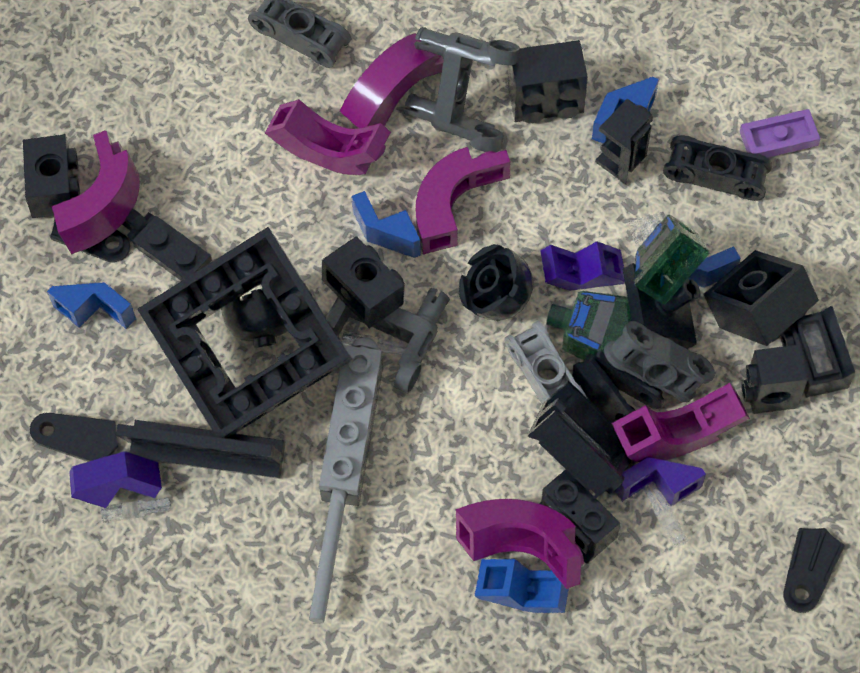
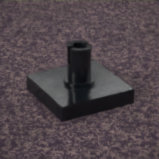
[622,263,700,349]

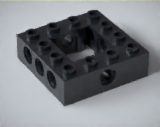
[137,227,353,439]

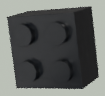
[508,40,588,123]
[703,250,819,346]

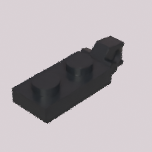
[122,208,212,281]

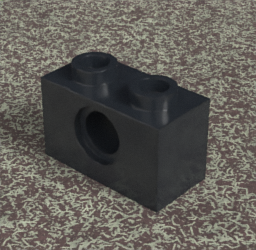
[23,134,80,218]
[322,236,405,329]
[741,345,808,414]

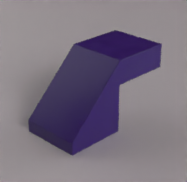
[540,241,625,291]
[69,451,162,508]
[615,457,706,506]

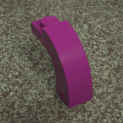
[339,33,444,128]
[265,99,391,175]
[52,130,140,254]
[415,147,511,255]
[612,383,750,462]
[456,499,584,589]

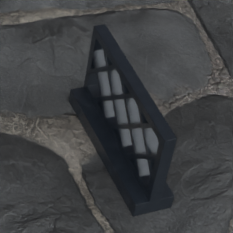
[116,420,286,479]

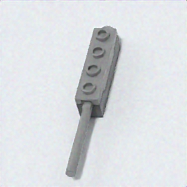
[309,337,383,623]

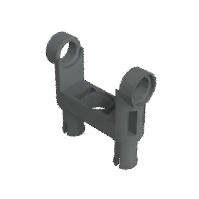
[404,27,520,152]
[326,279,450,394]

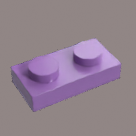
[739,109,820,158]

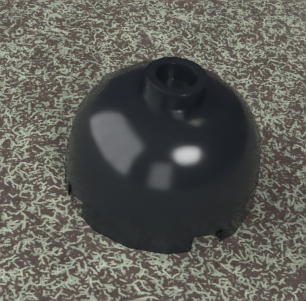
[459,244,533,321]
[221,289,288,348]

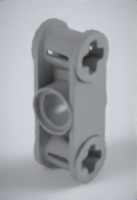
[504,321,587,404]

